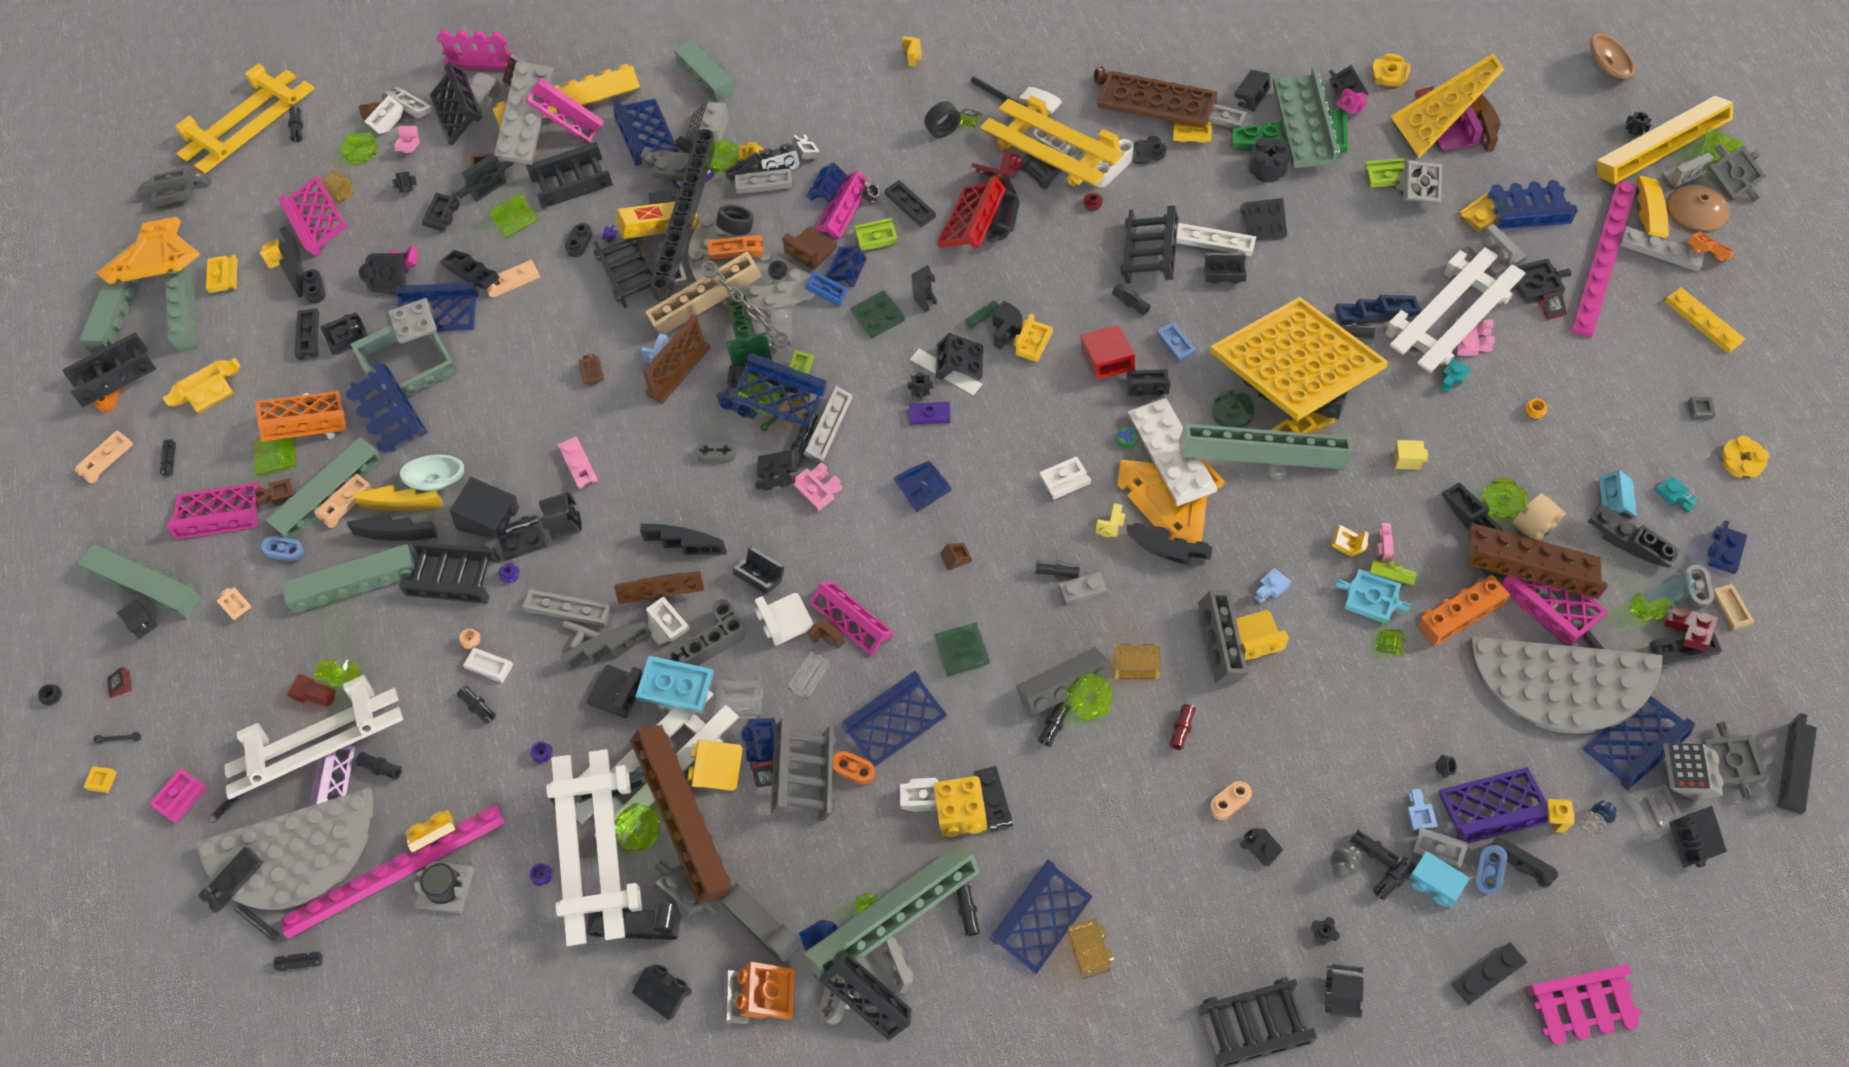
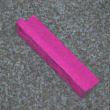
[525,78,604,144]
[815,170,869,240]
[809,581,894,656]

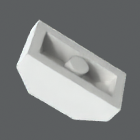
[364,95,403,134]
[646,596,690,645]
[900,778,939,812]

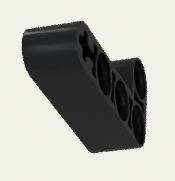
[586,903,681,940]

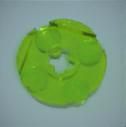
[340,132,379,165]
[710,138,739,174]
[1482,478,1528,519]
[314,659,361,686]
[1068,674,1113,720]
[615,803,660,852]

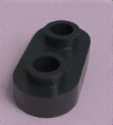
[565,223,593,257]
[301,269,326,304]

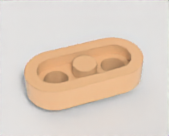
[1210,781,1252,820]

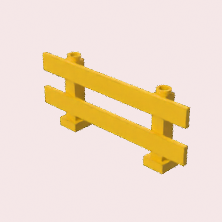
[175,63,315,174]
[980,95,1124,186]

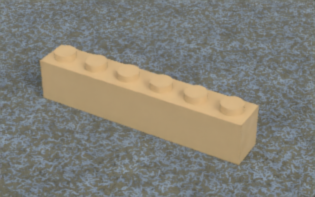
[646,251,762,334]

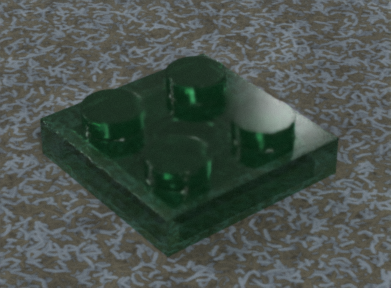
[850,290,905,339]
[934,622,990,676]

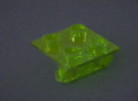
[1700,128,1744,165]
[488,193,539,238]
[253,437,297,475]

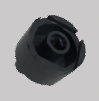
[1249,137,1290,182]
[539,492,582,540]
[1325,964,1364,1019]

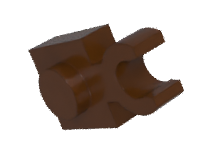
[254,479,294,505]

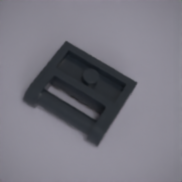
[1020,141,1062,190]

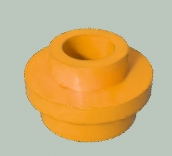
[1525,398,1547,419]

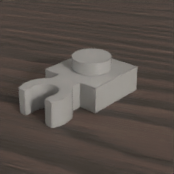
[792,134,820,160]

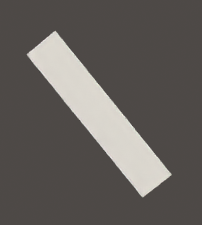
[910,349,983,395]

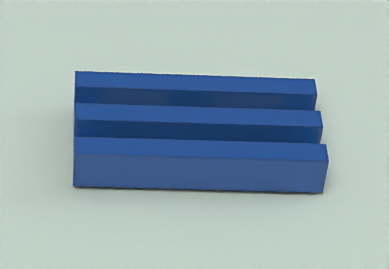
[805,271,848,307]

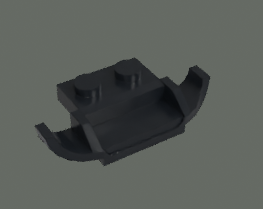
[987,179,1020,242]

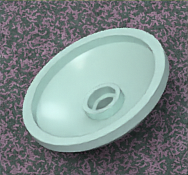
[400,455,464,491]

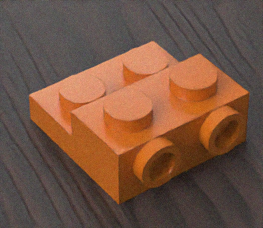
[736,962,795,1020]

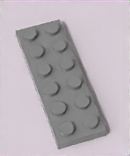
[494,62,554,165]

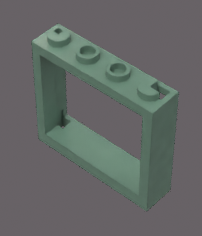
[351,324,458,407]

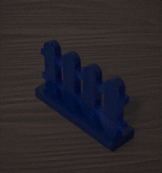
[1487,180,1578,229]
[346,362,428,452]

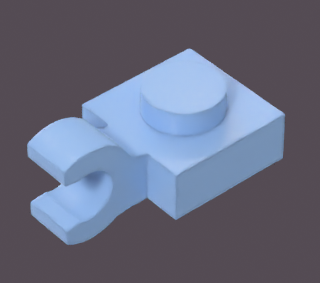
[1254,568,1291,604]
[1406,789,1438,832]

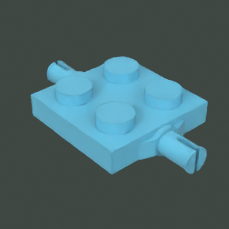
[1335,569,1412,624]

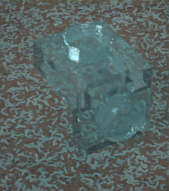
[1658,568,1696,606]

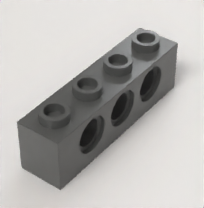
[1198,591,1248,684]

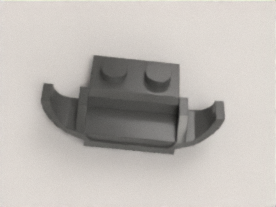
[640,149,713,181]
[136,167,211,207]

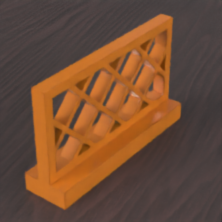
[255,391,346,441]

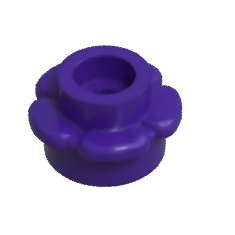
[602,224,617,242]
[498,563,519,583]
[530,742,553,763]
[530,863,553,886]

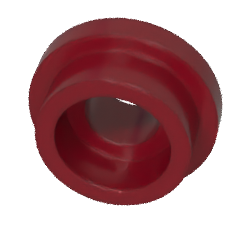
[1084,193,1103,211]

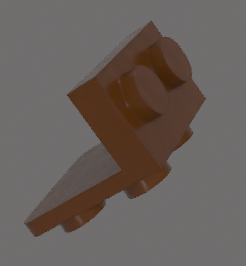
[782,227,837,270]

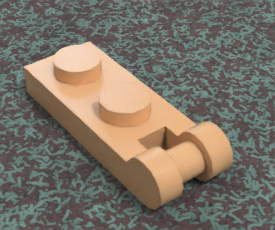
[487,259,540,297]
[75,430,133,483]
[315,474,373,528]

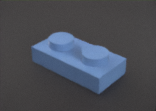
[1156,322,1196,363]

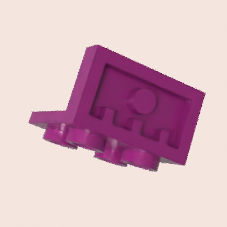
[1436,105,1483,152]

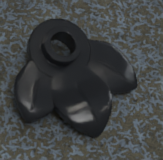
[1133,136,1167,163]

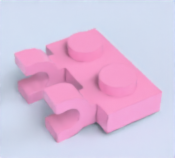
[1455,318,1495,356]
[792,462,843,511]

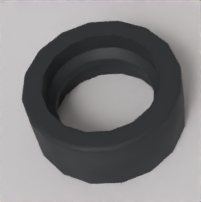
[924,101,961,138]
[716,204,754,235]

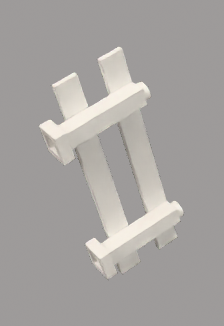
[1385,247,1525,373]
[225,675,403,799]
[575,690,739,840]
[546,749,642,946]

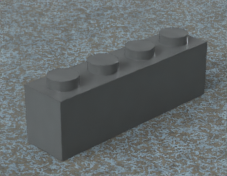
[1016,647,1112,716]

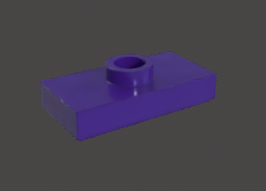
[909,402,951,425]

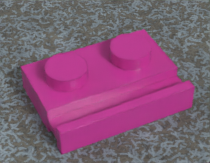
[149,768,208,824]

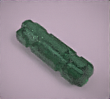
[965,300,999,329]

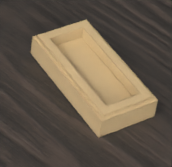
[1713,584,1755,631]

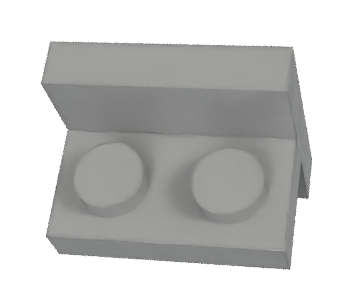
[1468,224,1527,278]

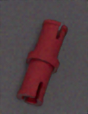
[1169,704,1196,751]

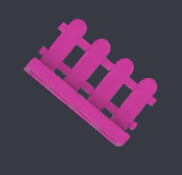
[436,29,517,71]
[1524,964,1642,1045]

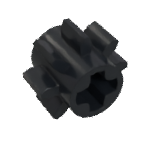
[1625,112,1652,136]
[392,171,417,193]
[907,372,933,399]

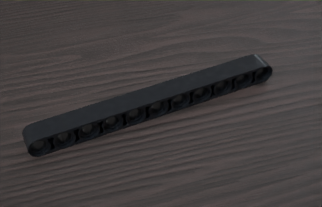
[651,129,715,301]

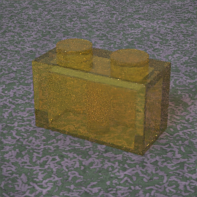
[1114,643,1161,680]
[1068,918,1114,979]

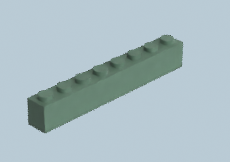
[1178,424,1354,470]
[804,845,981,980]

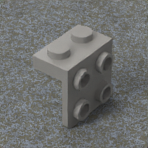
[388,298,437,344]
[856,936,913,999]

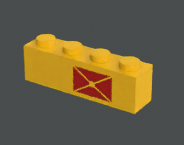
[616,202,698,239]

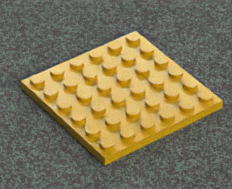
[1210,297,1388,421]

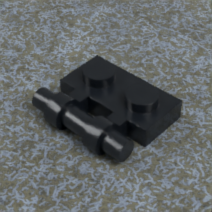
[755,449,798,490]
[499,515,546,561]

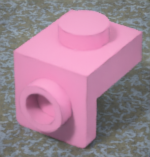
[394,126,420,153]

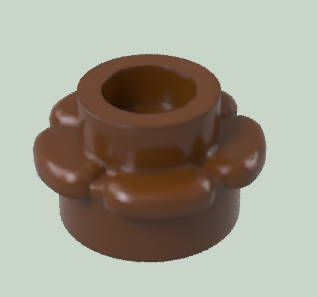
[1094,66,1109,85]

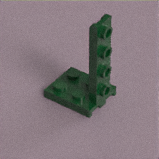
[726,295,775,373]

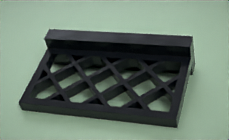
[429,62,483,145]

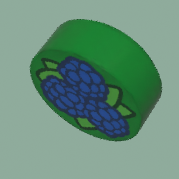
[1116,427,1137,449]

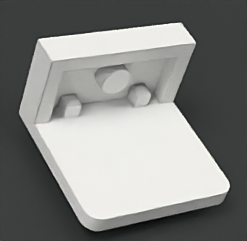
[754,593,813,646]

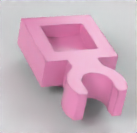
[1376,523,1394,564]

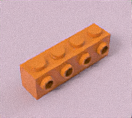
[1417,575,1510,647]

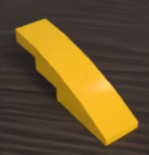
[1636,175,1669,239]
[1271,412,1335,434]
[353,485,443,512]

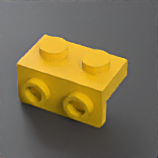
[1013,314,1053,362]

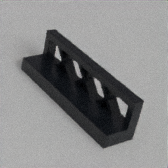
[1777,713,1817,814]
[820,949,911,1041]

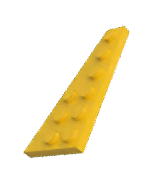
[1390,53,1504,158]

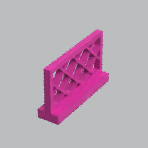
[278,175,347,257]
[167,482,261,540]
[1502,576,1608,646]

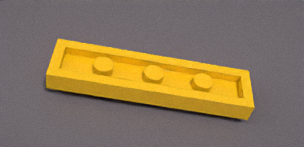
[1665,287,1745,354]

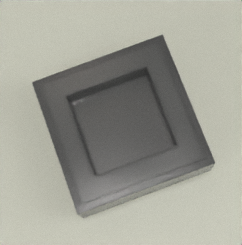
[1688,397,1716,419]

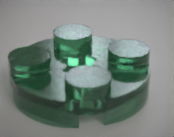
[1212,390,1254,428]

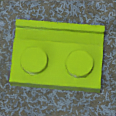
[1365,158,1405,188]
[855,218,898,251]

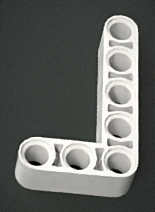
[1034,128,1133,188]

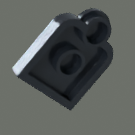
[358,253,406,292]

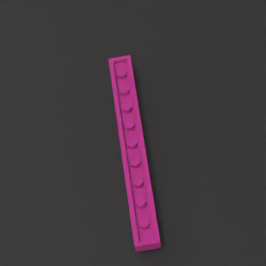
[1571,181,1637,338]
[281,804,505,939]

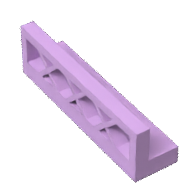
[309,745,355,806]

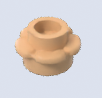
[459,629,480,649]

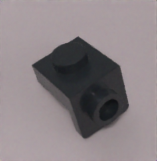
[1240,828,1284,867]

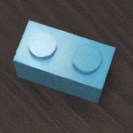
[1408,851,1470,909]

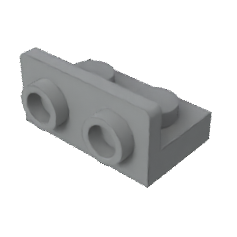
[1663,152,1714,188]

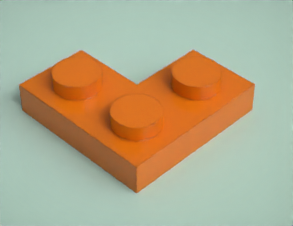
[1687,232,1736,261]

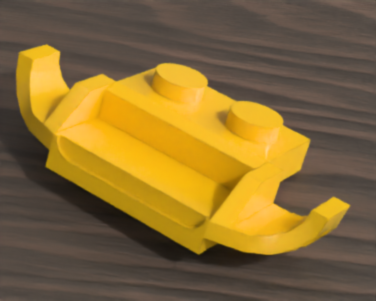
[162,358,241,414]

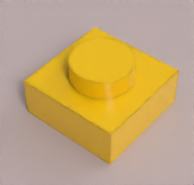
[84,766,117,793]

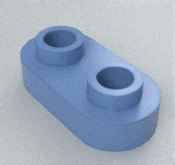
[261,536,305,562]
[1476,845,1507,894]

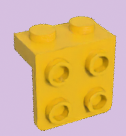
[1236,610,1289,661]
[687,739,743,791]
[934,776,987,837]

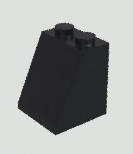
[449,477,519,539]

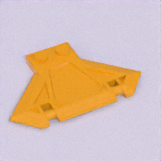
[96,216,200,284]
[1117,458,1225,544]

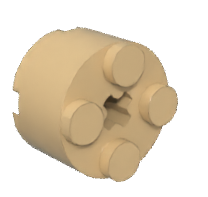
[1512,493,1567,541]

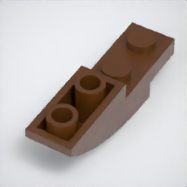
[1471,94,1501,152]

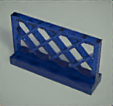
[613,99,678,166]
[396,282,479,332]
[731,353,827,428]
[842,671,947,768]
[1583,696,1695,791]
[989,859,1093,974]

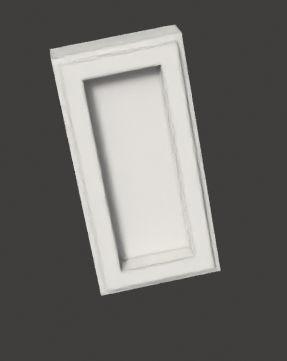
[463,647,513,683]

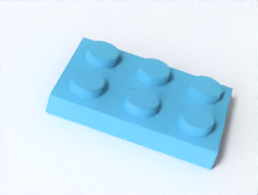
[636,656,714,714]

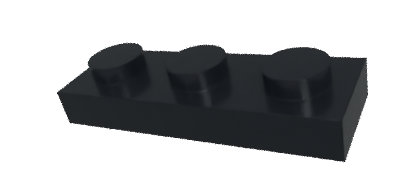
[885,180,936,227]
[1452,942,1527,1006]

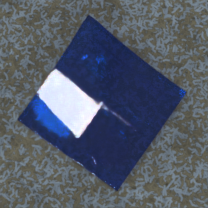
[893,461,951,513]

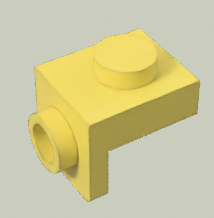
[1096,503,1125,537]

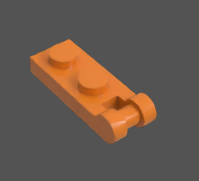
[708,235,763,260]

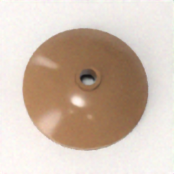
[1590,33,1636,79]
[1667,185,1730,233]

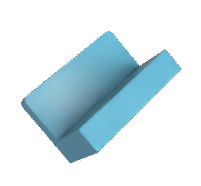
[1599,470,1637,518]

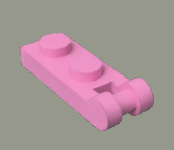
[558,436,598,489]

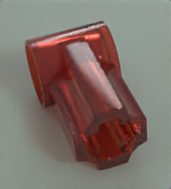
[287,674,336,707]

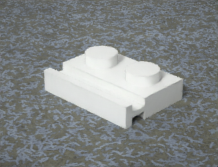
[1039,456,1091,500]

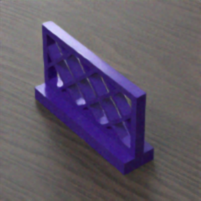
[1438,767,1549,844]

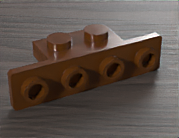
[614,571,704,604]

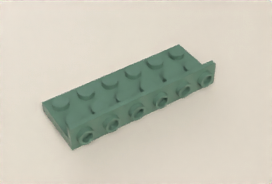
[1273,67,1340,168]

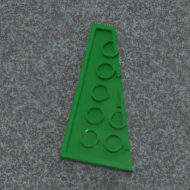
[1232,108,1348,153]

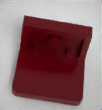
[971,151,1022,179]

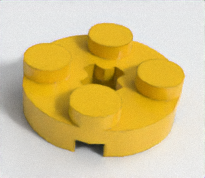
[1372,54,1411,88]
[1720,435,1769,478]

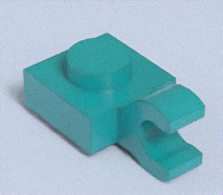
[1441,359,1471,393]
[1655,476,1698,512]

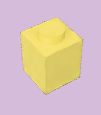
[1394,440,1428,470]

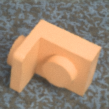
[217,587,252,621]

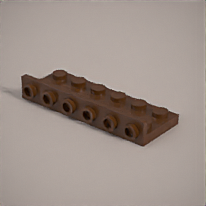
[1098,71,1217,129]
[1468,523,1608,599]

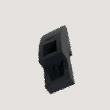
[1588,503,1681,568]
[1126,523,1212,565]

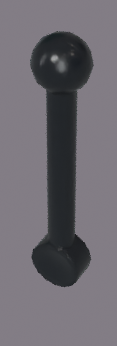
[93,732,141,744]

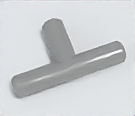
[563,620,600,649]

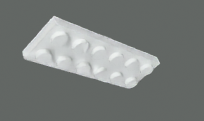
[1128,398,1217,506]

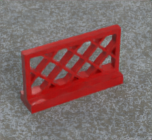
[937,176,1006,249]

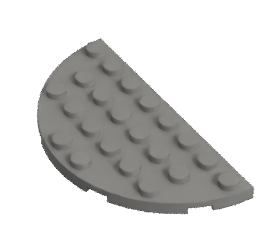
[689,214,824,314]
[1471,636,1662,734]
[196,788,373,910]

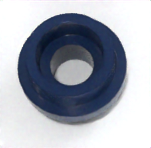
[1592,800,1617,823]

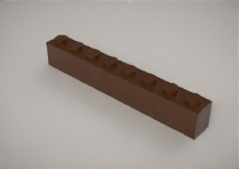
[630,725,732,904]

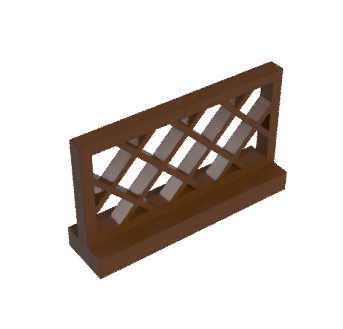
[643,315,711,404]

